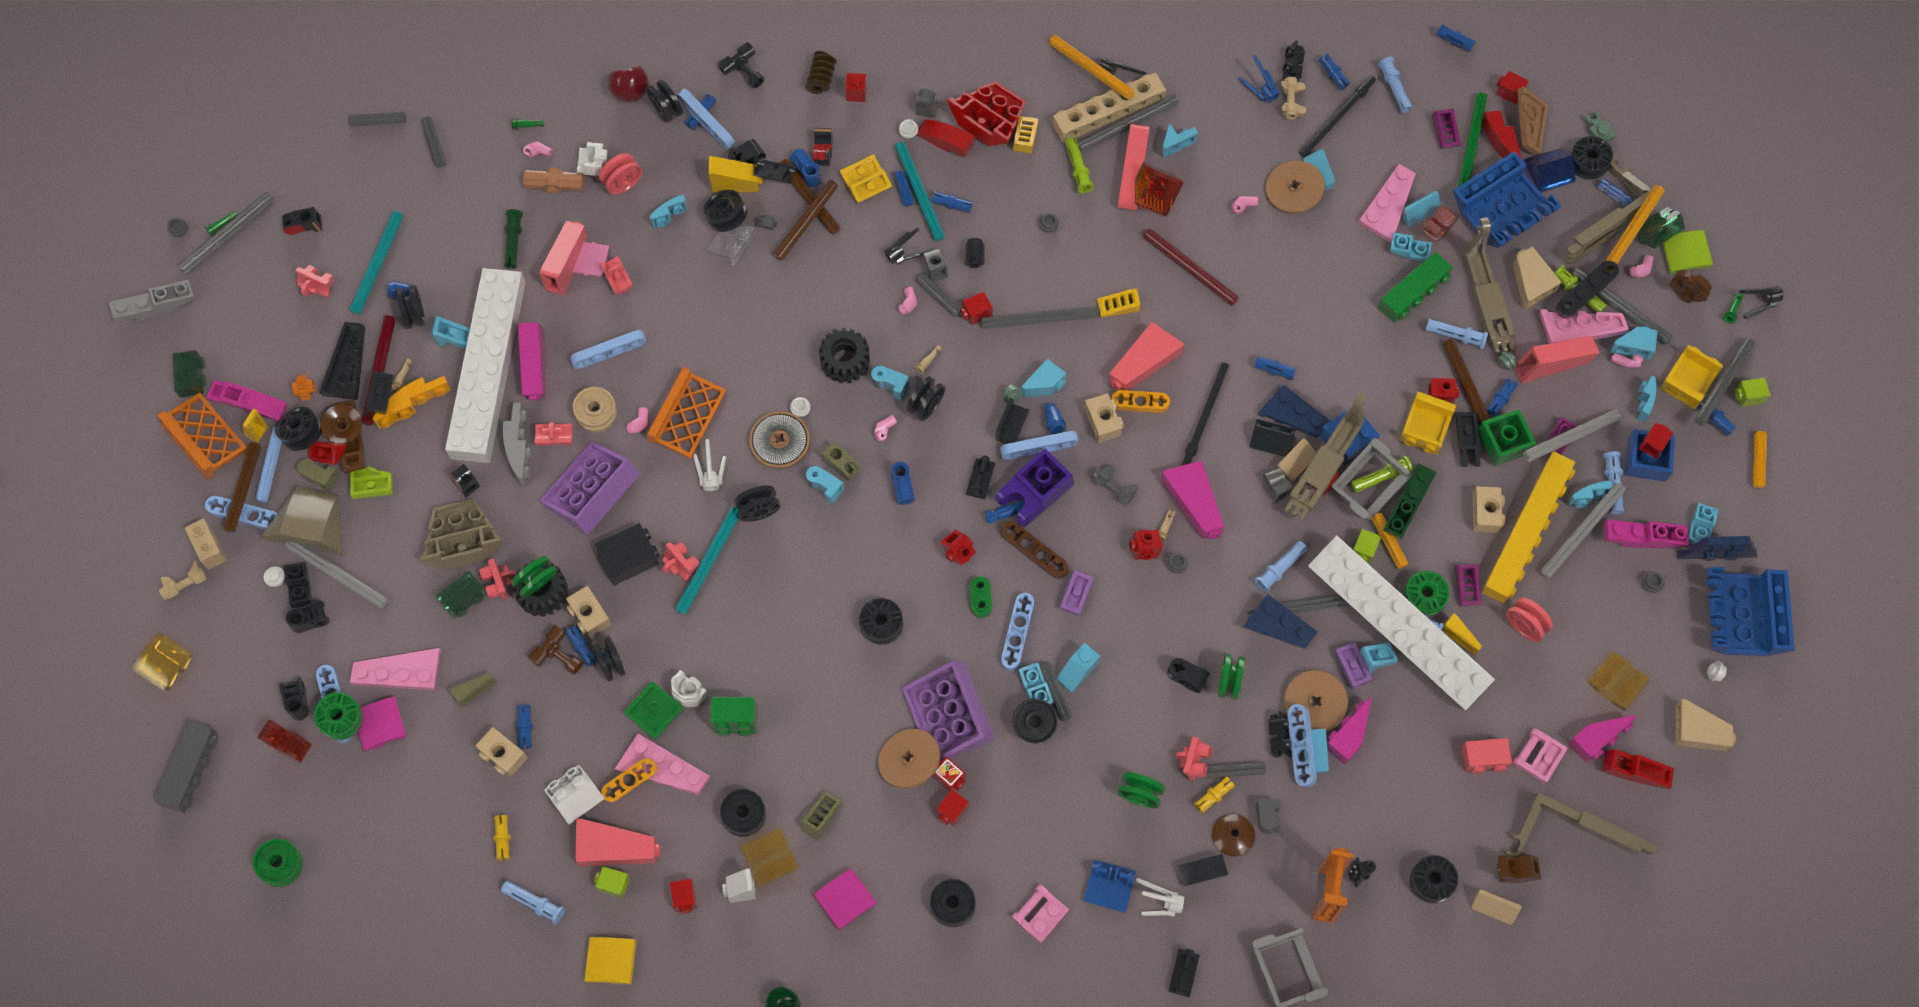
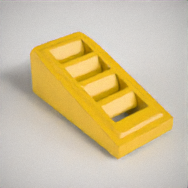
[1013,116,1038,154]
[1097,288,1140,318]
[243,409,268,443]
[1441,613,1482,656]

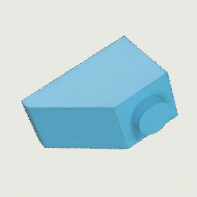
[1610,326,1657,360]
[1022,359,1066,397]
[1057,643,1100,693]

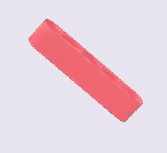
[1118,124,1150,211]

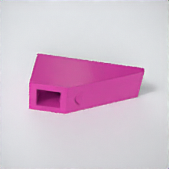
[1327,698,1372,765]
[1568,715,1636,762]

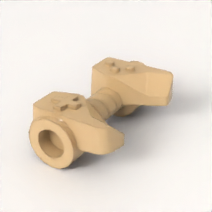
[1282,77,1306,120]
[159,561,208,600]

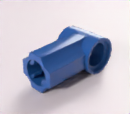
[789,148,821,187]
[891,461,915,505]

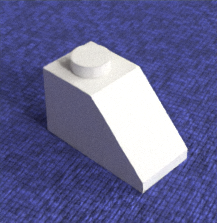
[723,869,756,903]

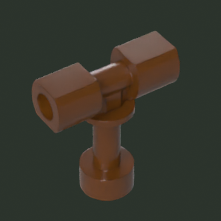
[528,625,583,675]

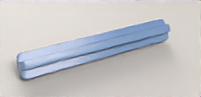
[256,426,282,503]

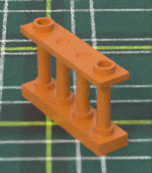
[1312,848,1354,923]

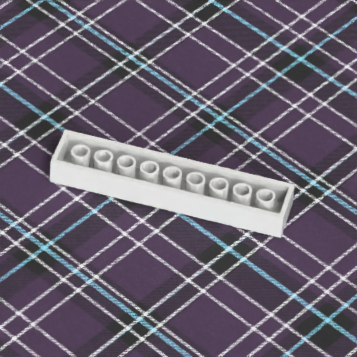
[445,268,526,463]
[1308,535,1495,710]

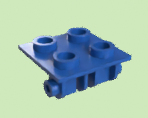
[1083,860,1136,913]

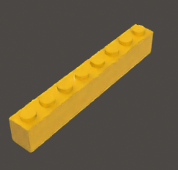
[1481,451,1576,604]

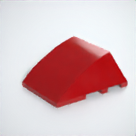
[947,81,1026,146]

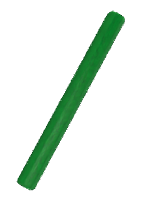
[1458,92,1487,187]

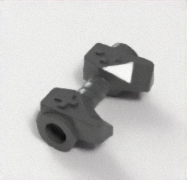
[1092,465,1139,505]

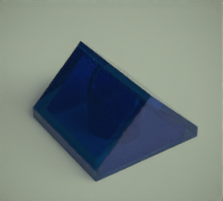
[1524,149,1576,193]

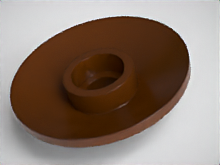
[320,405,362,444]
[1212,814,1255,857]

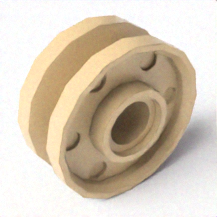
[572,386,617,432]

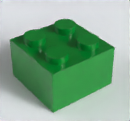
[1479,409,1537,466]
[710,697,758,737]

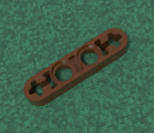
[1001,521,1068,579]

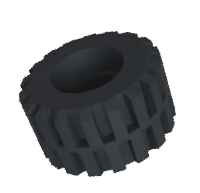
[819,328,870,383]
[512,560,568,617]

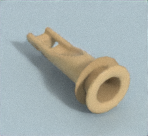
[914,345,942,375]
[392,358,412,391]
[1159,510,1176,542]

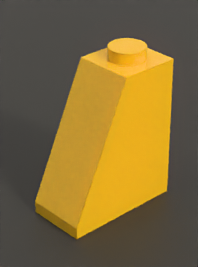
[709,156,763,193]

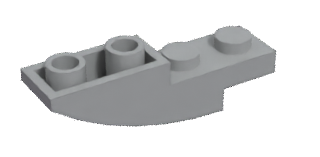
[109,280,194,323]
[503,403,532,485]

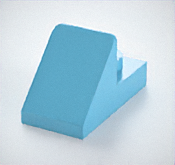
[1161,124,1198,158]
[431,316,470,349]
[1360,643,1399,674]

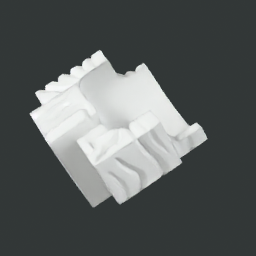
[577,142,608,176]
[671,670,708,708]

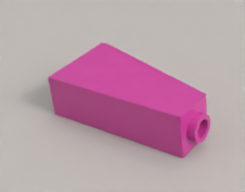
[518,322,546,401]
[1161,461,1224,539]

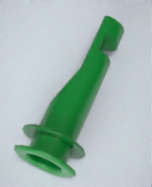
[511,117,545,130]
[205,211,237,236]
[1723,293,1743,324]

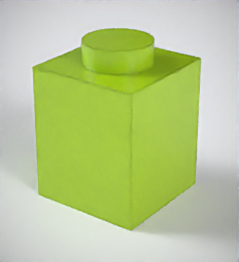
[1735,377,1771,407]
[1353,529,1381,565]
[594,867,630,899]

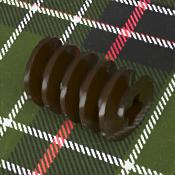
[805,51,837,94]

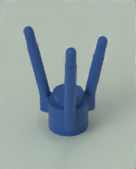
[1239,55,1280,103]

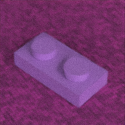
[1060,570,1094,616]
[1335,642,1373,689]

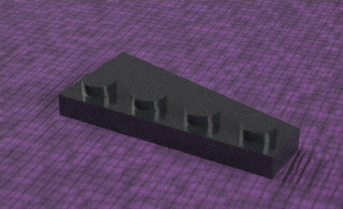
[319,322,366,400]

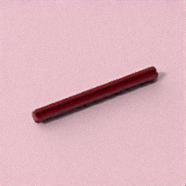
[1143,229,1239,306]
[362,315,395,426]

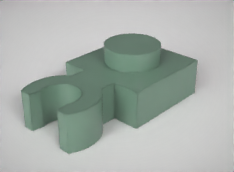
[1584,111,1616,142]

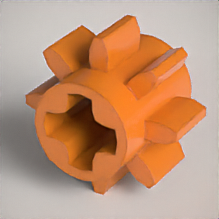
[292,375,316,401]

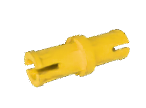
[1194,777,1235,814]
[493,815,511,861]

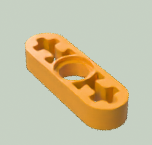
[1112,390,1170,413]
[601,758,658,802]

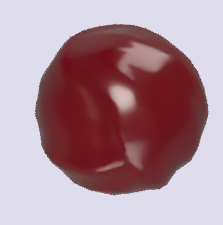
[608,66,649,102]

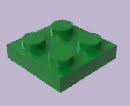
[624,681,684,740]

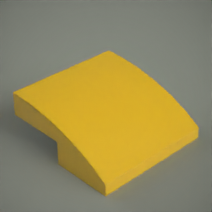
[839,154,892,203]
[584,937,637,984]

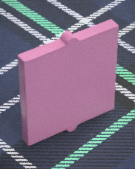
[573,242,610,277]

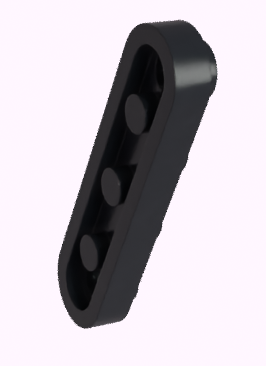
[1556,261,1619,319]

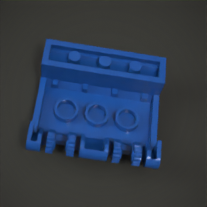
[1453,151,1561,248]
[1706,567,1795,656]

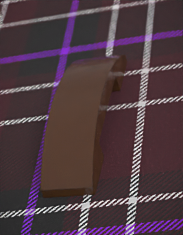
[334,400,365,474]

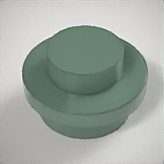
[1498,351,1517,370]
[1002,385,1022,403]

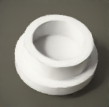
[899,119,918,138]
[790,397,810,417]
[264,566,285,587]
[1707,661,1727,682]

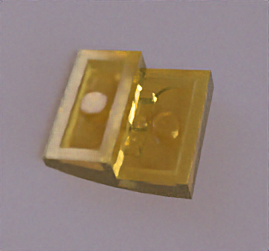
[132,633,193,691]
[1589,652,1650,712]
[741,828,799,887]

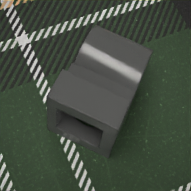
[915,89,938,119]
[923,248,948,282]
[1263,467,1294,502]
[1256,799,1281,834]

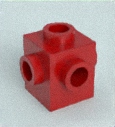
[940,529,976,565]
[1129,530,1163,560]

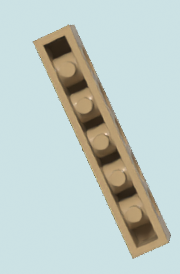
[1053,72,1166,143]

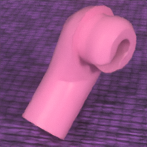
[523,142,553,157]
[1231,196,1258,214]
[1630,255,1654,278]
[899,287,917,315]
[1611,353,1643,368]
[626,407,648,434]
[874,415,897,441]

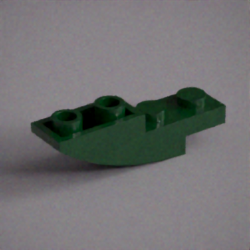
[1383,463,1437,540]

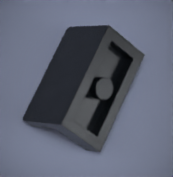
[364,371,394,416]
[996,397,1029,444]
[1249,419,1296,457]

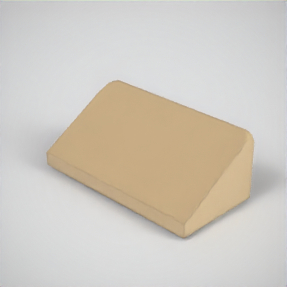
[1277,438,1317,483]
[1471,890,1521,925]

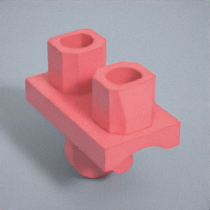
[600,256,633,295]
[295,265,333,298]
[535,422,573,446]
[662,542,699,582]
[479,558,516,600]
[1175,737,1213,781]

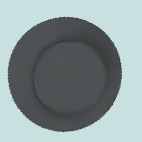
[1039,213,1059,232]
[758,215,777,231]
[168,218,188,237]
[1167,553,1188,574]
[1643,572,1664,593]

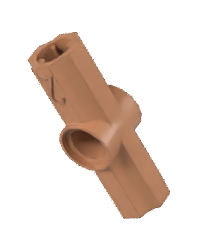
[523,168,584,193]

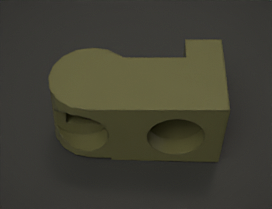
[822,441,861,481]
[297,458,341,492]

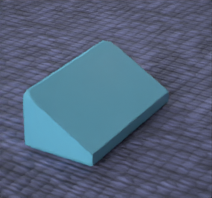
[1303,149,1335,190]
[1401,191,1441,228]
[1302,729,1329,774]

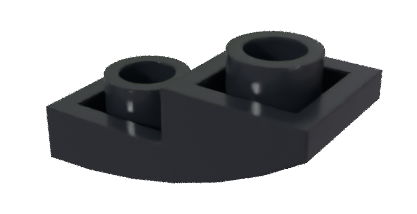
[285,562,312,608]
[1178,854,1229,887]

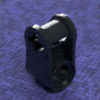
[728,139,766,164]
[286,601,330,633]
[1167,658,1210,693]
[279,677,309,721]

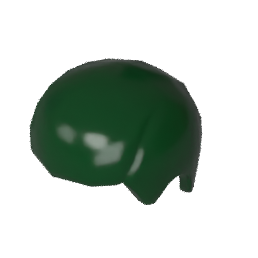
[765,986,801,1007]

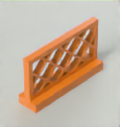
[647,367,726,459]
[157,393,248,480]

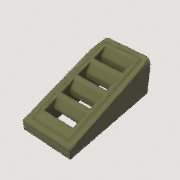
[449,673,496,707]
[800,790,842,840]

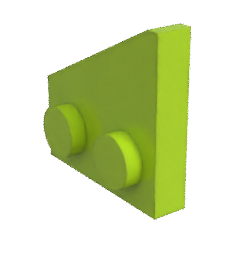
[350,466,393,499]

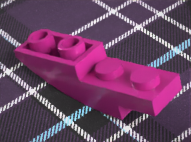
[206,380,288,422]
[1604,519,1689,548]

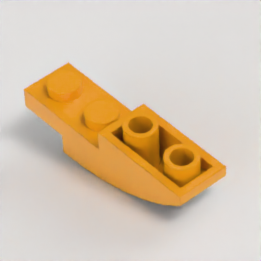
[373,376,451,429]

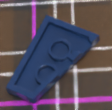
[1258,385,1330,438]
[1242,594,1318,649]

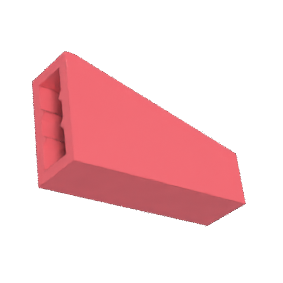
[539,221,588,295]
[1108,322,1184,390]
[1515,336,1600,383]
[576,819,661,866]

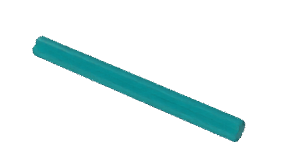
[895,141,944,241]
[349,211,403,315]
[675,506,739,615]

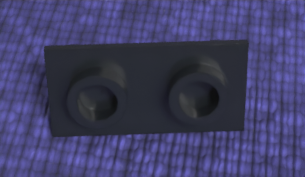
[1282,40,1305,82]
[753,158,795,184]
[965,455,996,500]
[1268,711,1292,758]
[1348,857,1376,888]
[1168,949,1200,998]

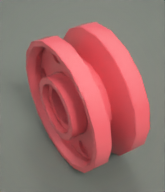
[599,153,643,195]
[1506,597,1553,642]

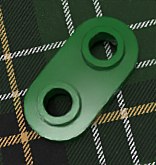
[970,576,992,618]

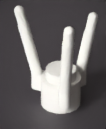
[693,439,726,491]
[1136,878,1184,917]

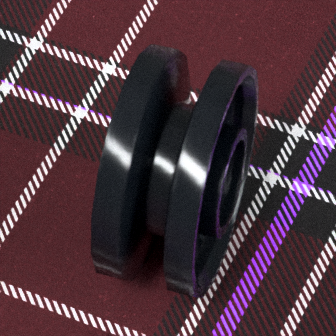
[646,79,683,123]
[1569,136,1613,180]
[703,189,748,232]
[396,285,426,329]
[906,376,946,421]
[276,407,322,451]
[734,485,781,522]
[859,598,904,645]
[591,634,626,682]
[1012,698,1058,744]
[720,789,766,837]
[1410,855,1458,904]
[930,879,976,928]

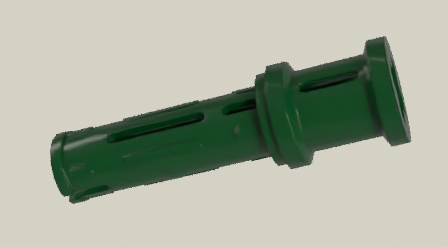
[504,209,523,269]

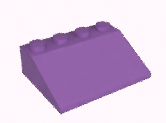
[539,441,640,535]
[902,660,995,763]

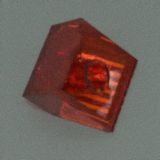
[1135,162,1184,217]

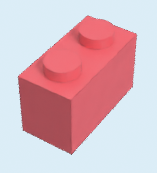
[1461,738,1512,774]

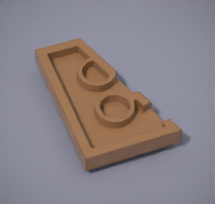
[1518,87,1549,156]

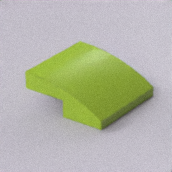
[1661,230,1713,274]

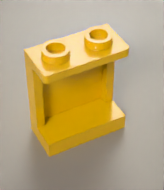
[1660,345,1723,409]
[1399,392,1457,454]

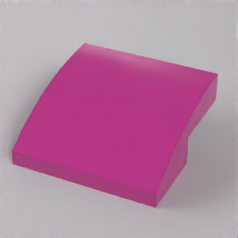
[358,696,406,752]
[813,868,877,931]

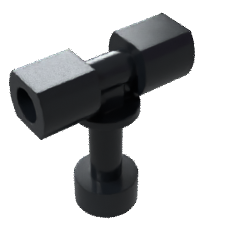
[718,42,764,88]

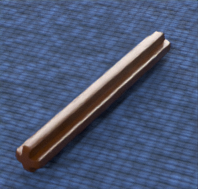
[780,159,840,234]
[773,180,838,261]
[1443,339,1490,425]
[223,442,261,533]

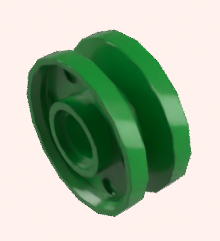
[511,555,558,598]
[1403,570,1450,617]
[1218,653,1245,700]
[314,692,363,740]
[1117,772,1165,809]
[253,839,303,887]

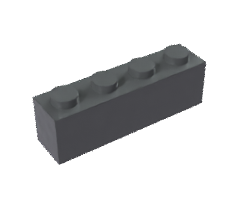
[154,721,218,814]

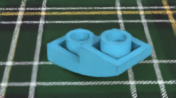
[650,194,688,229]
[1390,233,1432,262]
[1637,376,1656,422]
[1568,481,1612,508]
[1688,503,1718,545]
[1017,662,1053,704]

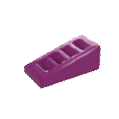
[1432,108,1461,149]
[1454,564,1482,606]

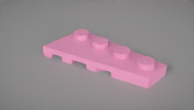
[1358,164,1416,244]
[1539,309,1629,344]
[350,648,441,690]
[615,734,710,796]

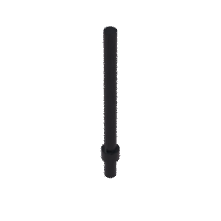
[1299,76,1376,158]
[1181,362,1229,466]

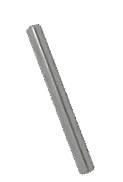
[1523,409,1621,462]
[1541,483,1625,579]
[285,541,388,609]

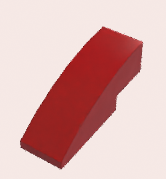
[1482,110,1522,159]
[916,119,974,158]
[1602,749,1674,789]

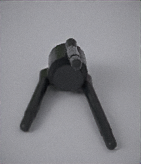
[1099,57,1147,75]
[884,227,934,265]
[1739,286,1783,319]

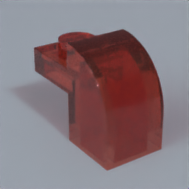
[1421,205,1460,242]
[257,719,312,763]

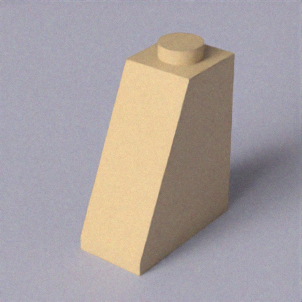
[1513,246,1561,310]
[1675,699,1736,752]

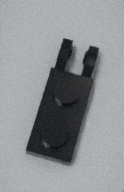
[1455,412,1481,467]

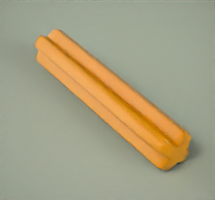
[1753,431,1767,489]
[1372,513,1408,569]

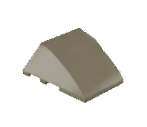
[260,486,343,556]
[420,498,502,570]

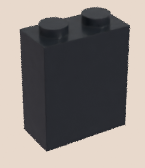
[595,523,660,586]

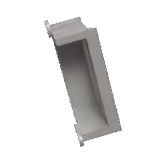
[1331,439,1411,522]
[1251,928,1328,1007]

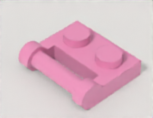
[1512,728,1568,784]
[1011,884,1069,944]

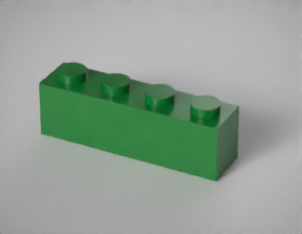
[1378,252,1453,323]

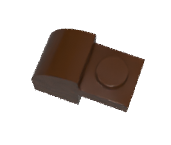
[1497,855,1542,883]

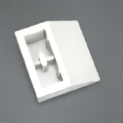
[544,765,604,824]

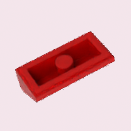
[308,440,346,465]

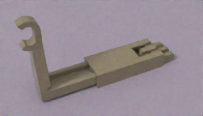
[1566,156,1652,264]
[1463,217,1515,355]
[1284,392,1367,521]
[1504,793,1658,857]

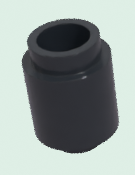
[965,238,985,269]

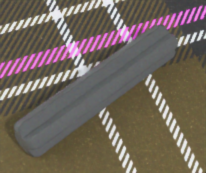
[348,112,406,126]
[421,116,447,167]
[916,273,962,317]
[1039,662,1072,721]
[1203,762,1266,779]

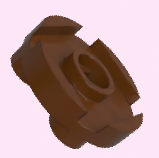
[1669,270,1712,303]

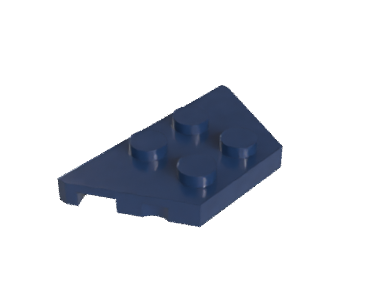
[1677,536,1758,561]

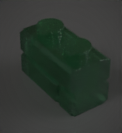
[1637,207,1685,249]
[173,350,207,398]
[436,570,487,619]

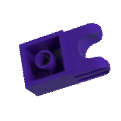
[995,448,1074,527]

